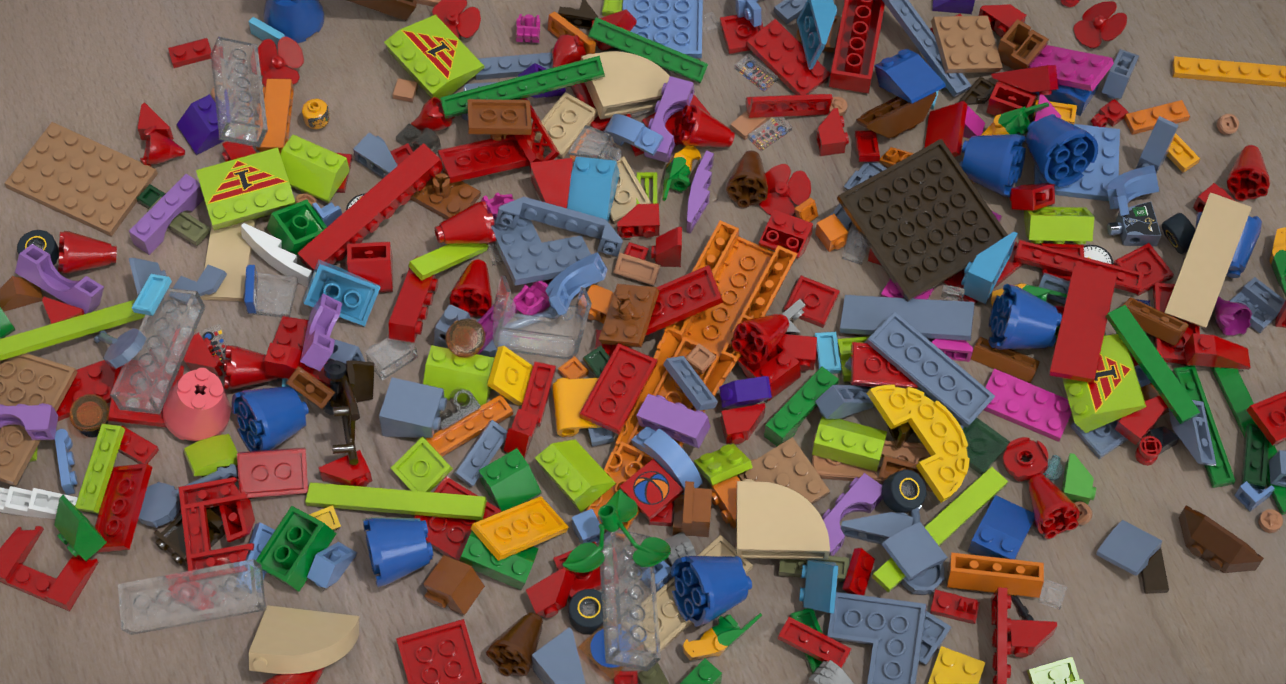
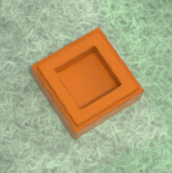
[794,198,818,222]
[558,356,589,379]

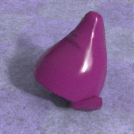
[1214,296,1252,336]

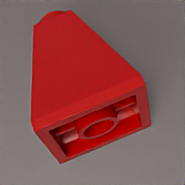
[530,158,573,208]

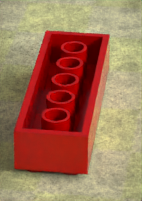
[829,0,885,94]

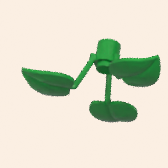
[563,489,671,573]

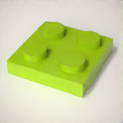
[391,437,453,492]
[693,444,753,485]

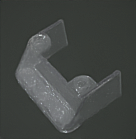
[493,276,592,359]

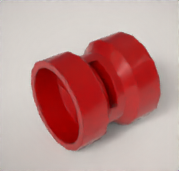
[1135,436,1162,466]

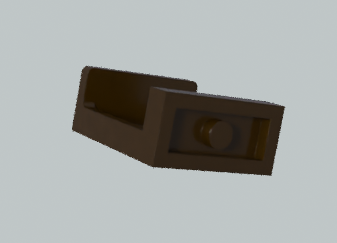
[154,508,225,568]

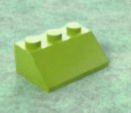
[280,134,350,203]
[1024,206,1094,244]
[423,345,495,407]
[812,415,887,472]
[535,439,616,512]

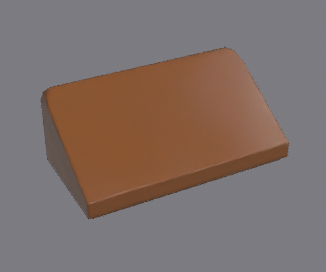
[286,366,335,409]

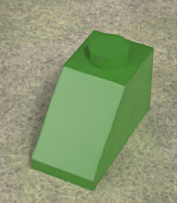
[1062,453,1096,505]

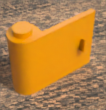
[552,378,601,437]

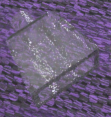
[568,125,622,166]

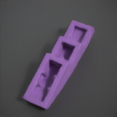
[686,150,714,234]

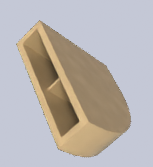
[581,51,670,119]
[736,479,830,560]
[249,605,359,674]

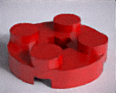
[1003,437,1049,482]

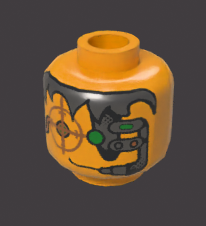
[302,99,330,129]

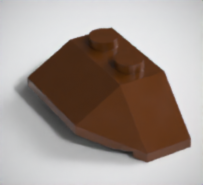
[856,92,936,138]
[1179,505,1264,573]

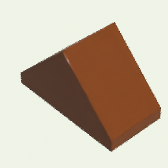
[0,276,43,312]

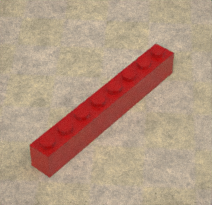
[297,143,443,273]

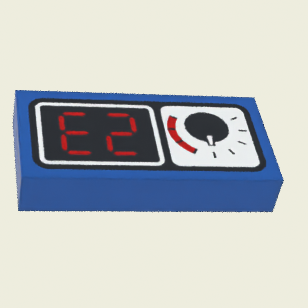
[245,265,258,313]

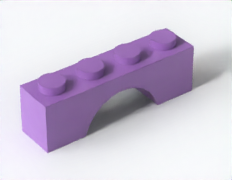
[644,76,695,163]
[129,174,204,255]
[15,244,104,314]
[300,294,342,371]
[0,403,58,440]
[822,473,883,556]

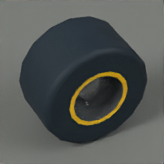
[1162,213,1196,254]
[17,230,59,265]
[882,469,926,513]
[568,589,610,635]

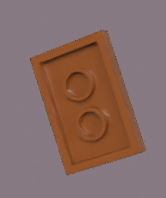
[467,99,532,141]
[410,170,481,219]
[599,284,659,348]

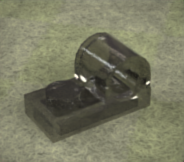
[396,124,441,154]
[439,388,481,430]

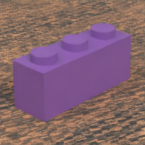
[636,393,711,449]

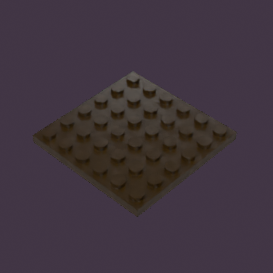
[837,139,1008,302]

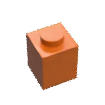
[815,214,848,252]

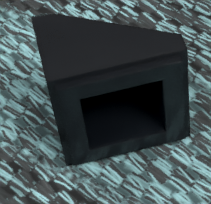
[1146,426,1180,454]

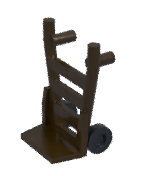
[323,360,374,465]

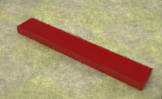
[1013,240,1144,294]

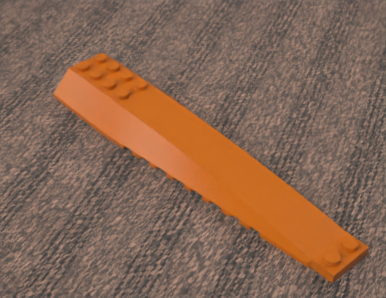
[587,220,797,538]

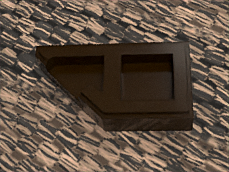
[959,76,995,105]

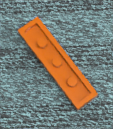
[426,395,513,457]

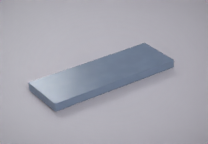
[840,295,974,341]
[866,311,995,428]

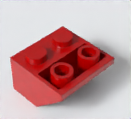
[986,81,1038,117]
[758,210,813,259]
[347,242,393,292]
[738,343,801,401]

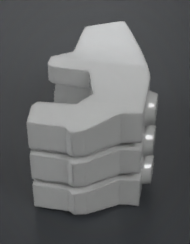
[664,532,697,565]
[808,660,854,684]

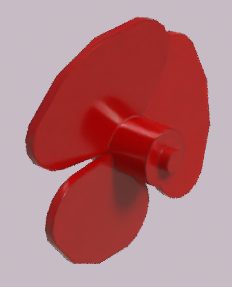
[432,0,481,39]
[1074,1,1127,48]
[254,37,304,87]
[759,164,811,216]

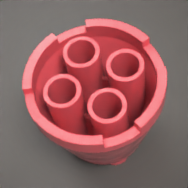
[163,368,231,441]

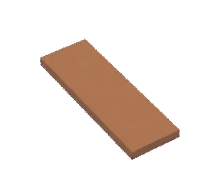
[812,435,931,486]

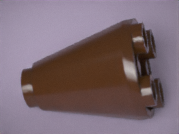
[726,150,768,208]
[486,612,543,676]

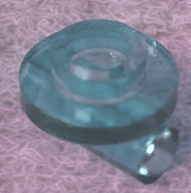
[1043,455,1063,481]

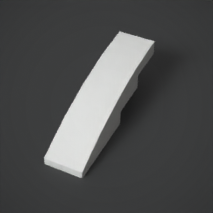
[241,223,312,287]
[0,486,78,519]

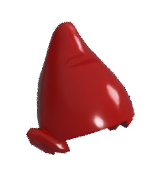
[552,35,586,68]
[411,97,455,132]
[140,126,185,167]

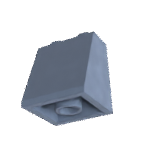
[379,377,447,438]
[532,627,586,684]

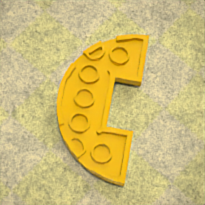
[867,385,970,503]

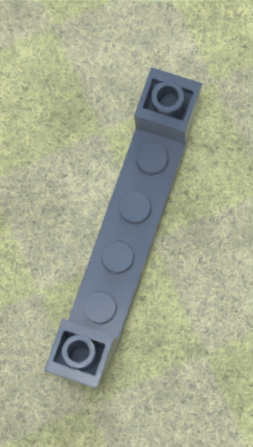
[495,197,623,257]

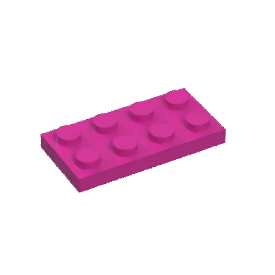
[1029,45,1114,91]
[984,369,1072,442]

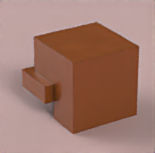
[998,19,1049,70]
[673,481,712,537]
[423,555,485,616]

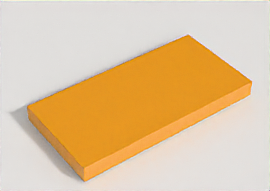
[471,496,569,561]

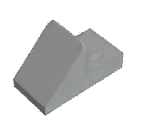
[782,299,805,335]

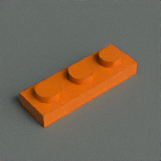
[548,11,596,55]
[1124,100,1190,135]

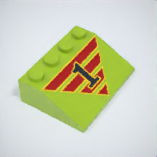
[384,15,485,100]
[196,147,296,230]
[1062,334,1146,433]

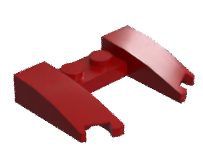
[178,477,254,579]
[0,526,99,612]

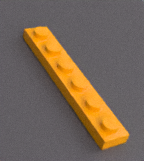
[1172,56,1286,87]

